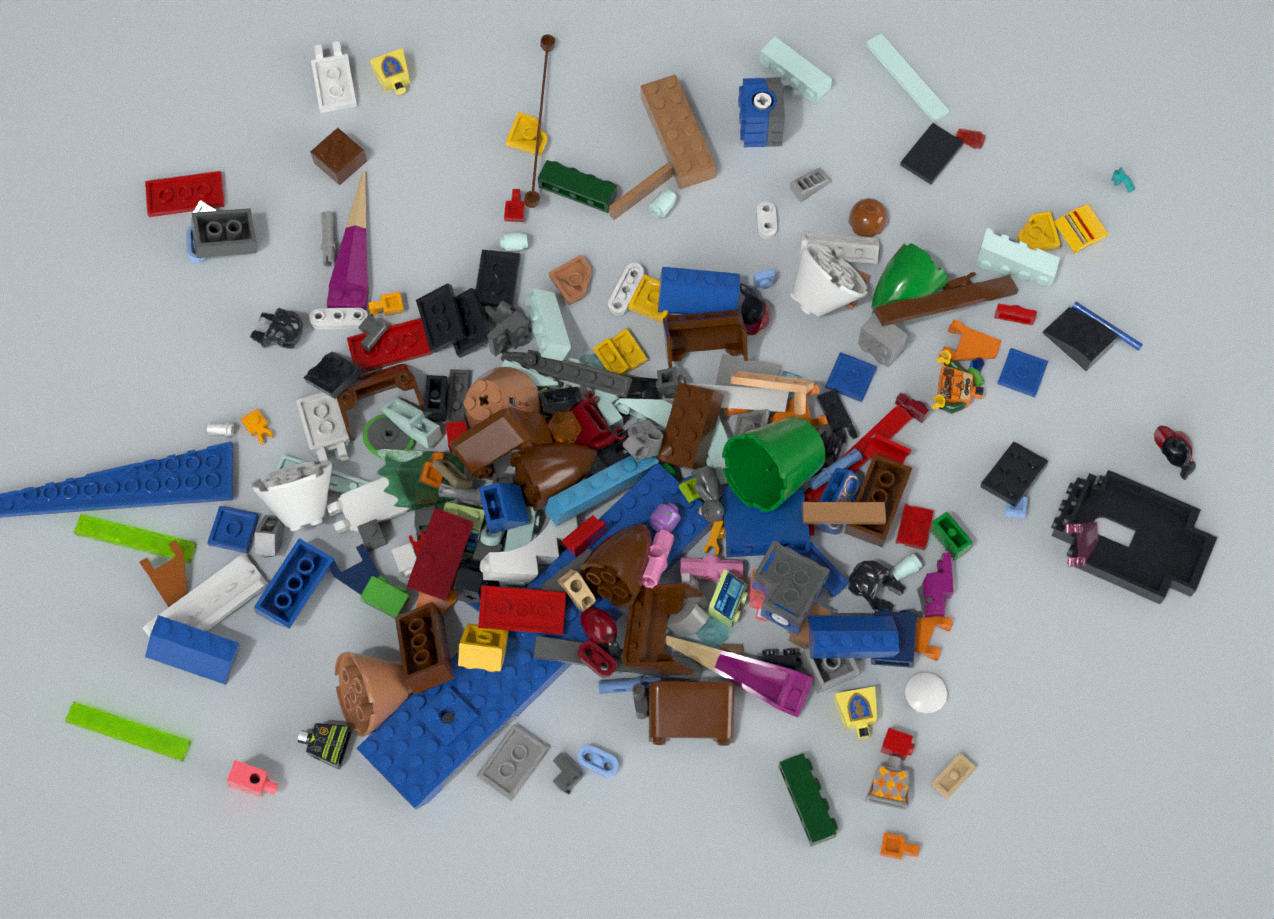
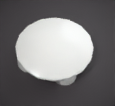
[905,672,947,714]

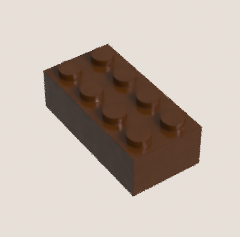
[657,382,724,471]
[844,454,912,548]
[395,602,454,695]

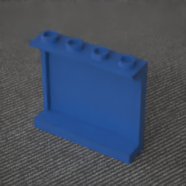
[721,485,810,558]

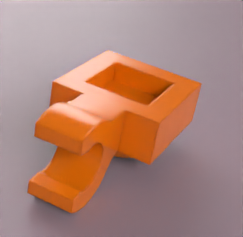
[419,451,444,488]
[880,833,920,860]

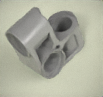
[623,420,663,460]

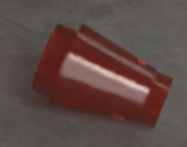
[956,128,986,149]

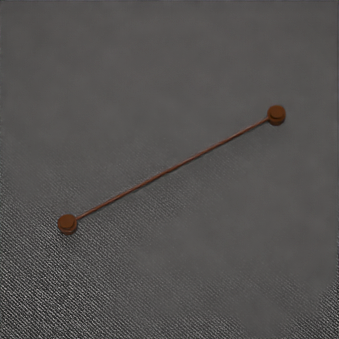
[524,34,555,208]

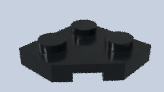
[538,387,581,414]

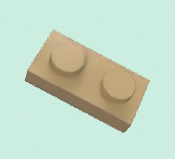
[931,753,976,799]

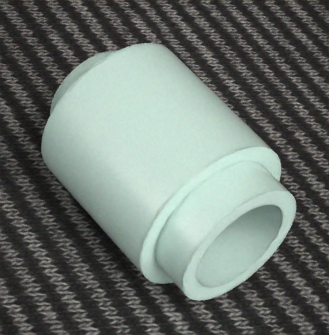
[649,189,677,218]
[500,231,528,252]

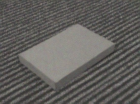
[715,354,780,389]
[477,724,549,801]

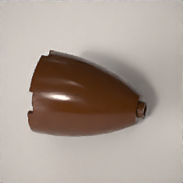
[510,443,596,511]
[580,523,652,607]

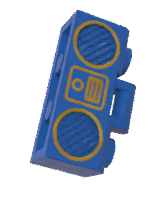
[814,468,863,535]

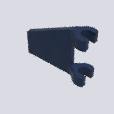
[329,544,380,595]

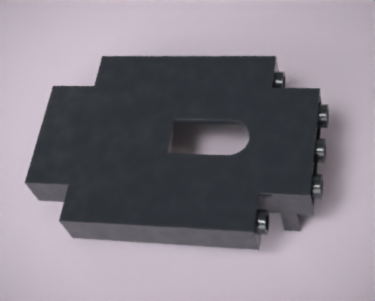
[1051,470,1217,604]

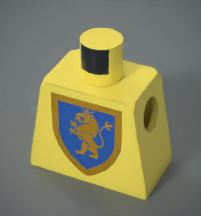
[369,48,410,95]
[834,686,877,739]

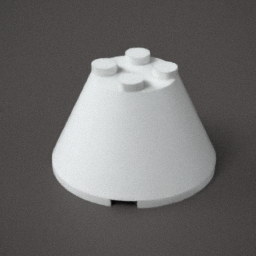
[790,241,868,317]
[251,460,332,531]

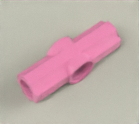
[643,530,674,588]
[681,556,743,581]

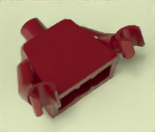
[564,391,627,450]

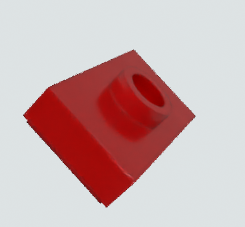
[994,303,1037,326]

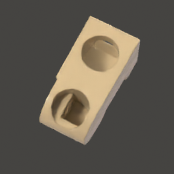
[557,569,596,612]

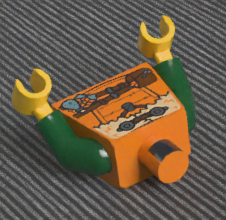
[931,350,984,414]

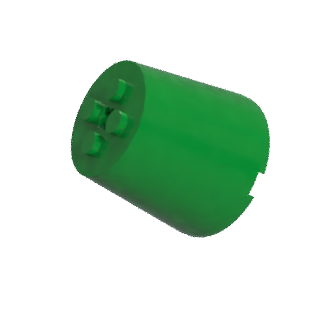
[722,416,825,512]

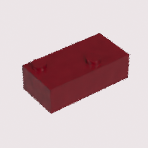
[406,508,474,601]

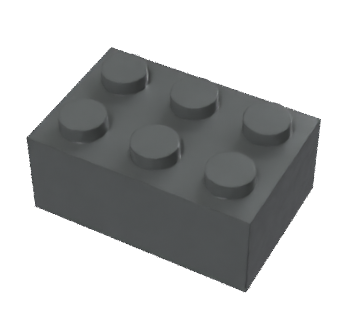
[191,208,256,258]

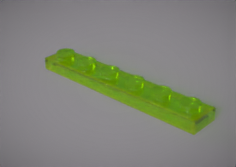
[73,514,197,564]
[65,701,192,762]

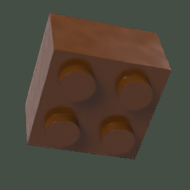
[310,127,367,185]

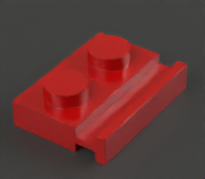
[895,503,934,550]

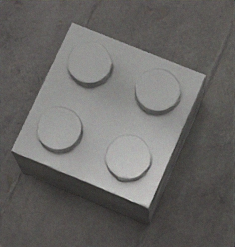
[858,313,908,367]
[800,648,860,694]

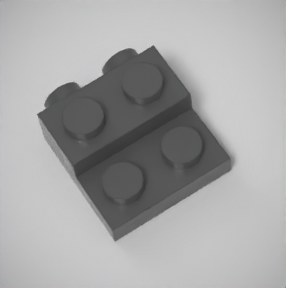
[487,310,532,357]

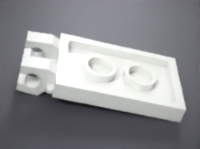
[311,41,357,113]
[296,392,350,464]
[326,472,412,535]

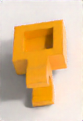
[368,291,404,316]
[704,520,725,556]

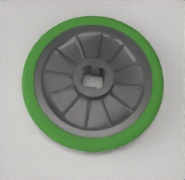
[362,414,415,459]

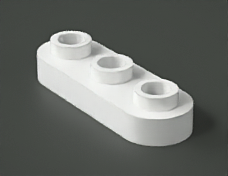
[608,263,644,316]
[309,308,368,330]

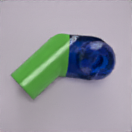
[968,357,985,387]

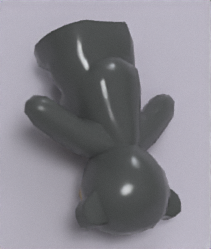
[691,466,724,522]

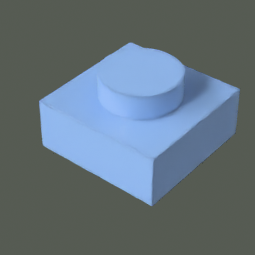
[753,269,775,289]
[1005,497,1028,518]

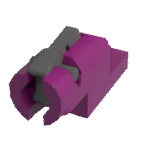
[917,553,954,617]

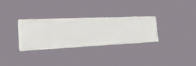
[670,383,789,412]

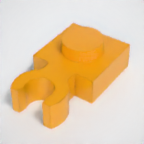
[240,408,274,445]

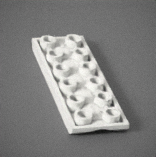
[143,554,268,638]

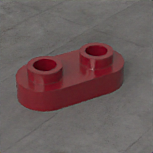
[577,641,616,678]

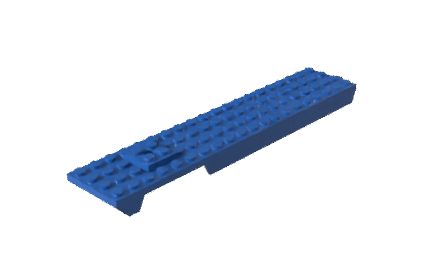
[356,463,714,810]

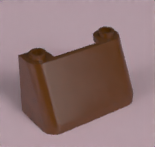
[649,681,735,746]

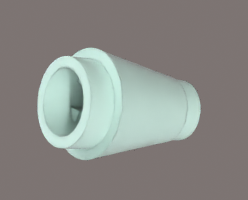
[891,553,922,581]

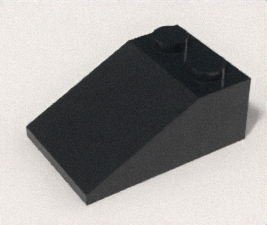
[1042,307,1118,372]

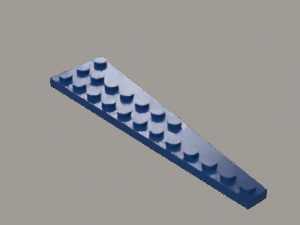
[0,441,233,518]

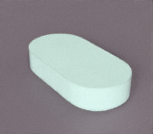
[480,521,506,546]

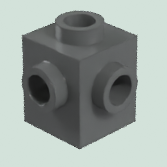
[656,367,686,399]

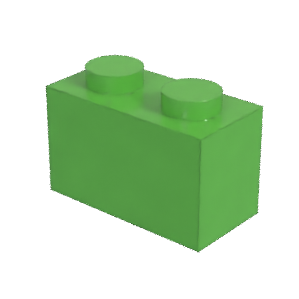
[360,576,410,619]

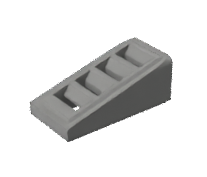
[790,167,832,202]

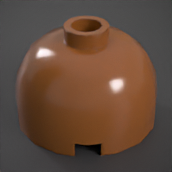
[848,198,888,237]

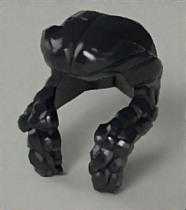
[250,308,304,349]
[848,560,906,611]

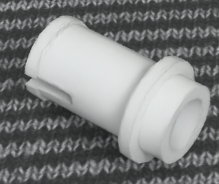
[207,422,234,438]

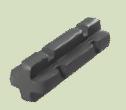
[501,352,537,365]

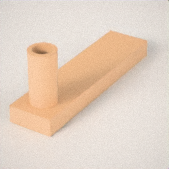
[731,371,813,415]

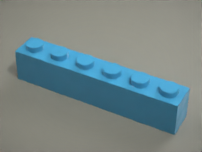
[545,456,659,526]

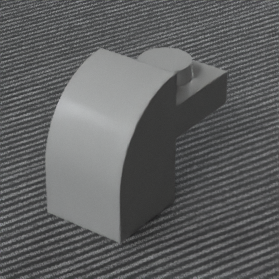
[667,589,710,637]

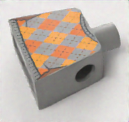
[865,756,909,810]

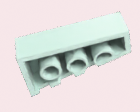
[976,228,1060,286]

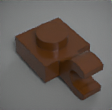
[942,272,978,291]

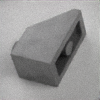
[255,515,284,557]

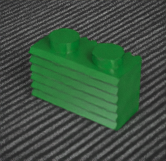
[930,512,973,561]

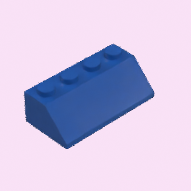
[658,266,740,314]
[254,538,335,629]
[145,615,240,685]
[808,616,899,658]

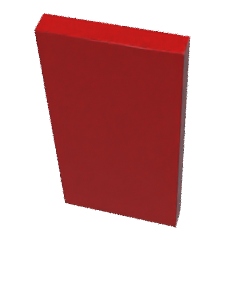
[145,171,225,217]
[347,318,433,373]
[478,586,566,635]

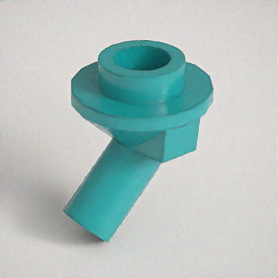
[1111,167,1135,193]

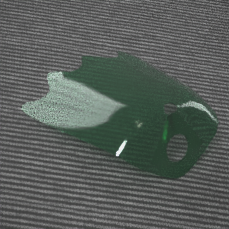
[376,449,464,512]

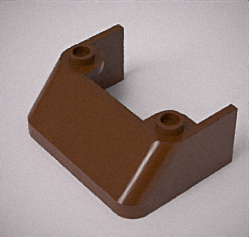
[663,310,748,368]
[337,364,424,440]
[450,408,553,480]
[622,583,703,676]

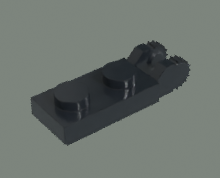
[816,389,857,443]

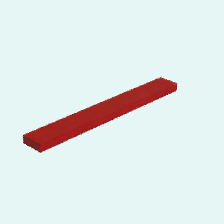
[804,404,913,502]

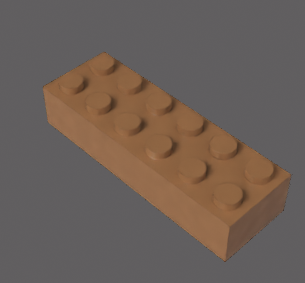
[640,74,716,189]

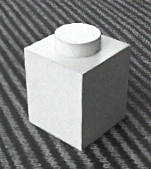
[391,543,416,578]

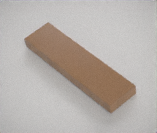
[609,163,673,220]
[801,502,886,524]

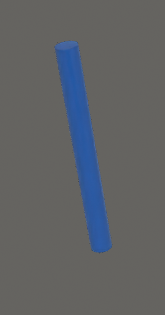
[1072,301,1143,351]

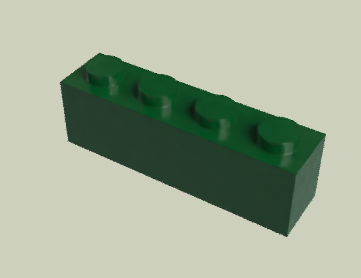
[538,160,617,213]
[778,753,838,847]

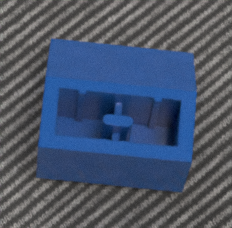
[479,483,530,534]

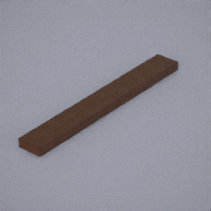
[874,275,1019,326]

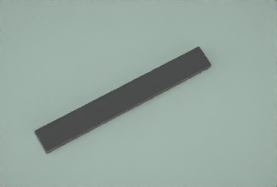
[533,636,701,682]

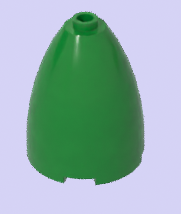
[871,243,948,315]

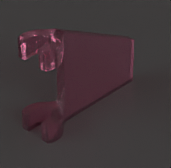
[1065,522,1098,567]

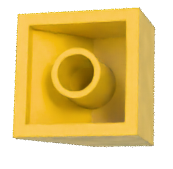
[458,623,509,672]

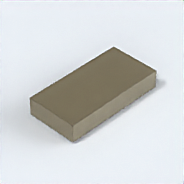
[432,459,472,489]

